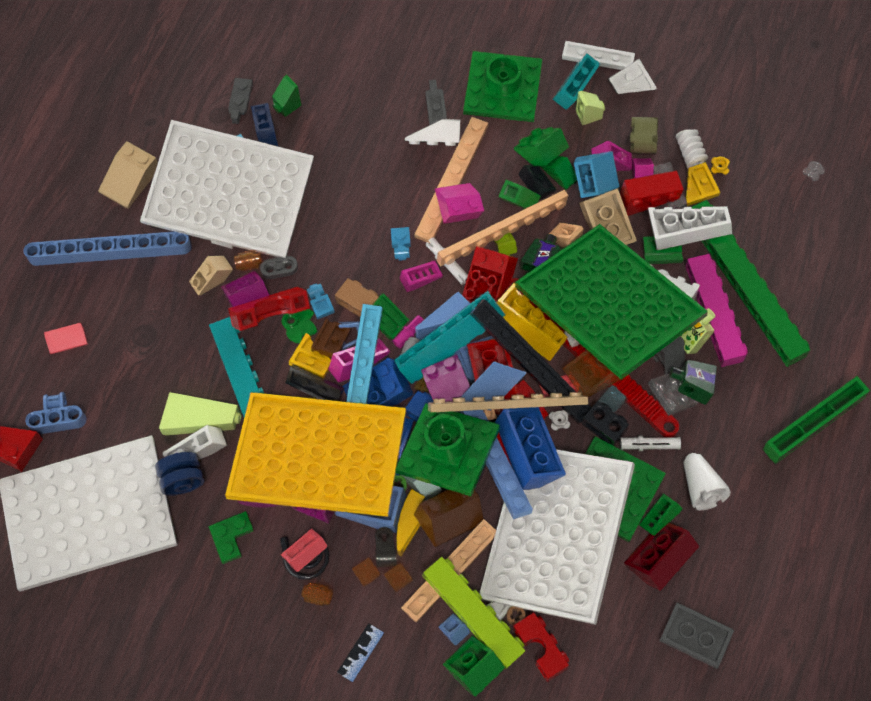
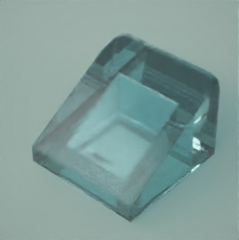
[599,385,626,413]

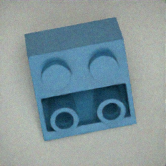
[574,151,620,198]

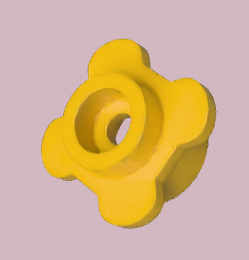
[711,156,729,175]

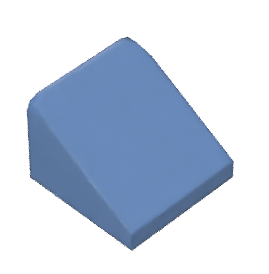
[439,613,470,645]

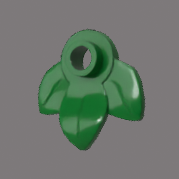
[281,309,317,344]

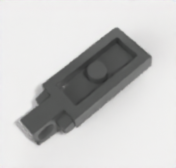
[228,78,253,124]
[425,80,447,125]

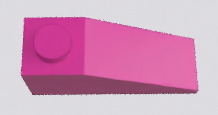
[328,338,390,382]

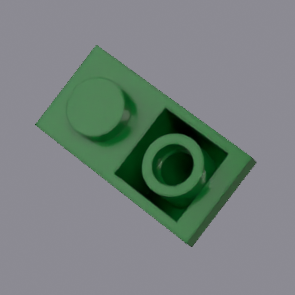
[499,180,541,209]

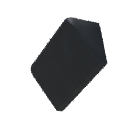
[518,164,556,200]

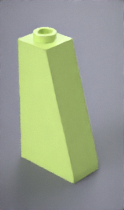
[159,392,242,435]

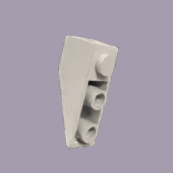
[405,119,461,146]

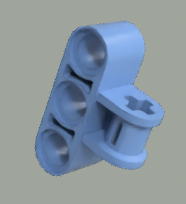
[25,392,87,434]

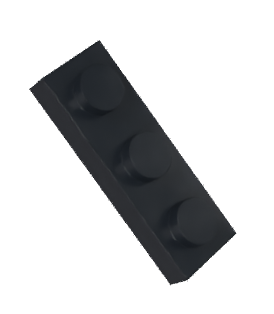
[285,364,344,401]

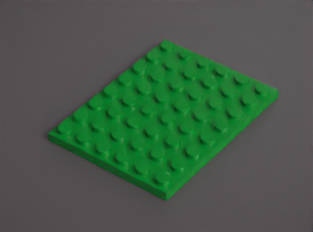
[515,224,708,380]

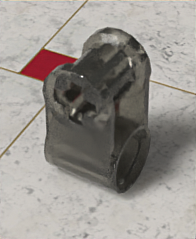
[375,527,397,568]

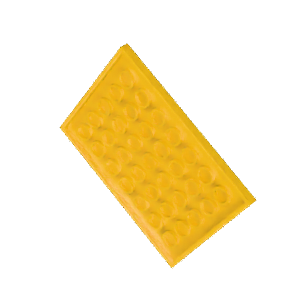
[225,392,406,517]

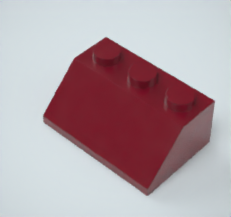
[624,523,699,591]

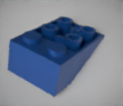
[342,358,414,407]

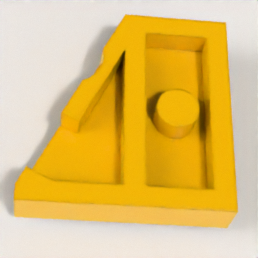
[686,162,720,206]
[289,333,331,379]

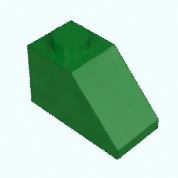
[272,75,302,117]

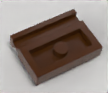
[311,319,351,358]

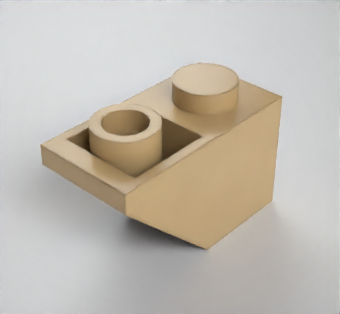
[189,256,233,295]

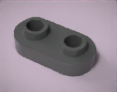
[260,256,298,279]

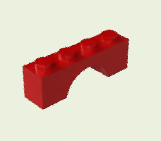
[228,286,310,331]

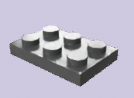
[659,603,734,669]

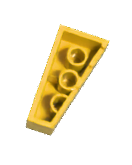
[497,283,568,361]

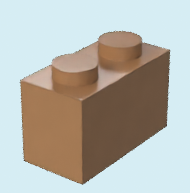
[335,278,379,318]

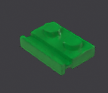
[642,236,683,264]
[372,293,409,340]

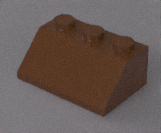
[413,489,483,548]

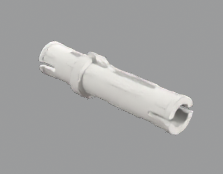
[426,237,468,285]
[620,436,681,451]

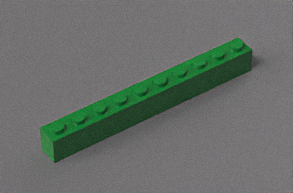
[691,200,810,367]

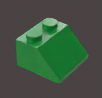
[443,636,505,697]

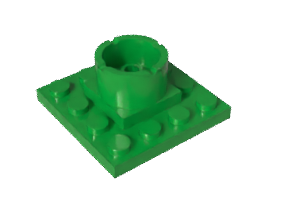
[463,51,542,122]
[396,403,500,496]
[586,436,666,542]

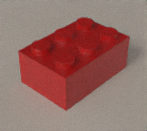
[467,339,518,398]

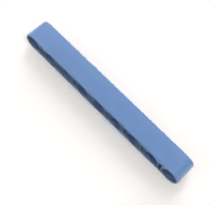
[23,231,192,266]

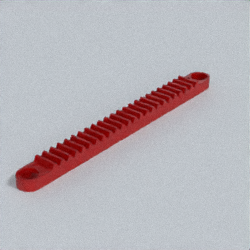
[506,278,679,438]

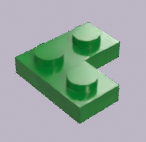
[208,511,254,564]

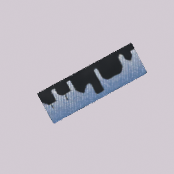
[337,623,384,682]

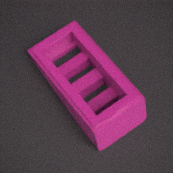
[400,261,443,292]

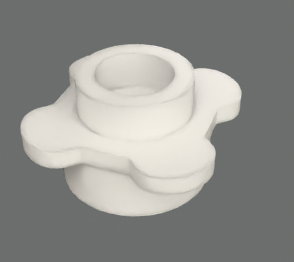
[549,410,570,431]

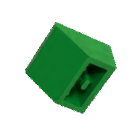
[514,127,569,166]

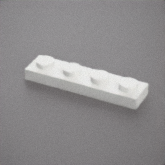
[562,41,635,70]

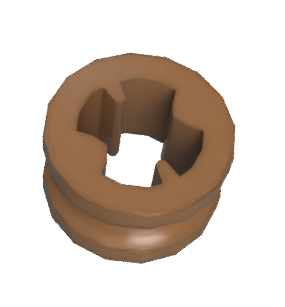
[507,607,525,625]

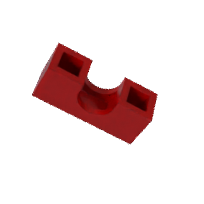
[513,612,569,682]

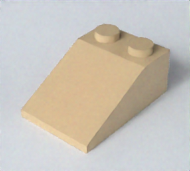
[98,141,158,209]
[579,189,637,245]

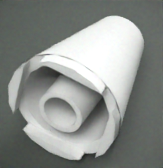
[683,453,731,511]

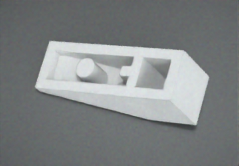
[163,425,227,459]

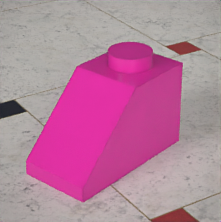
[591,141,632,171]

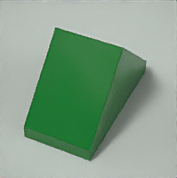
[541,156,577,191]

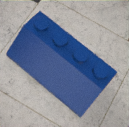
[495,407,566,490]

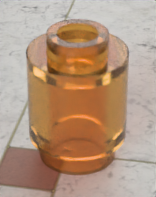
[234,250,262,271]
[301,582,333,606]

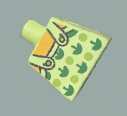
[681,308,716,354]

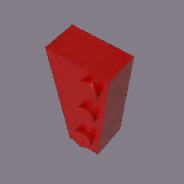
[620,171,684,216]
[0,426,43,472]

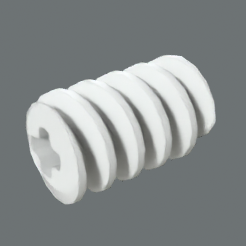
[676,129,708,169]

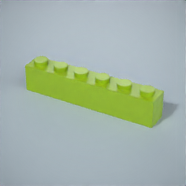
[422,557,525,669]

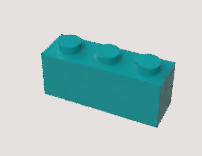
[553,53,600,110]

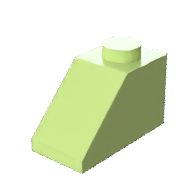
[576,91,605,125]

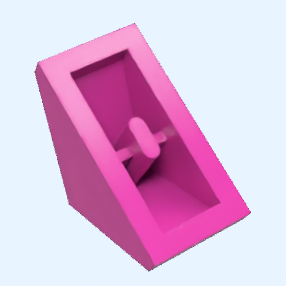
[632,158,654,179]

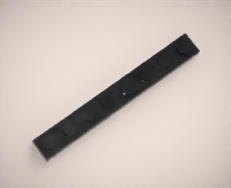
[470,299,591,423]

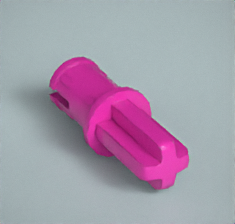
[392,315,424,349]

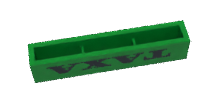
[762,376,870,465]

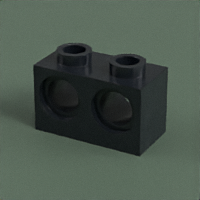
[582,401,629,446]

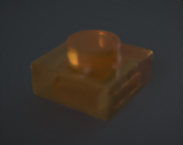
[352,558,381,587]
[384,563,412,592]

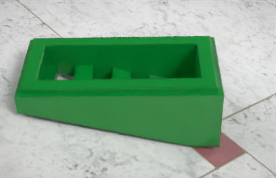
[639,494,683,536]

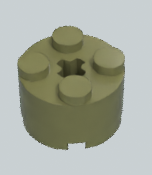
[630,117,658,154]

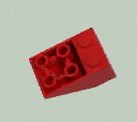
[462,246,518,304]

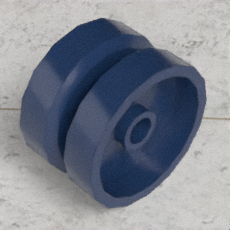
[155,452,204,496]

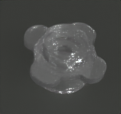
[803,161,825,181]

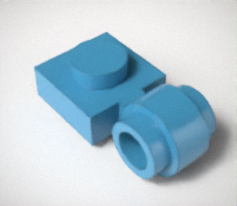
[391,227,411,261]
[307,283,335,320]

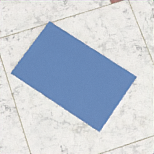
[461,362,526,411]

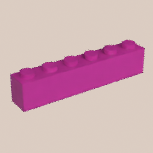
[685,254,748,367]

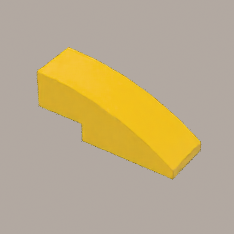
[397,489,426,556]

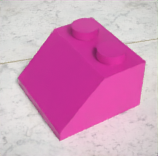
[435,183,484,224]

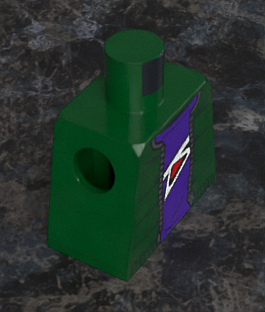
[520,234,561,272]
[669,360,717,405]

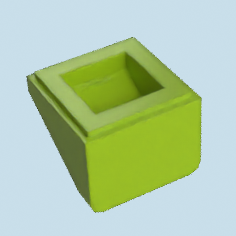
[494,232,517,255]

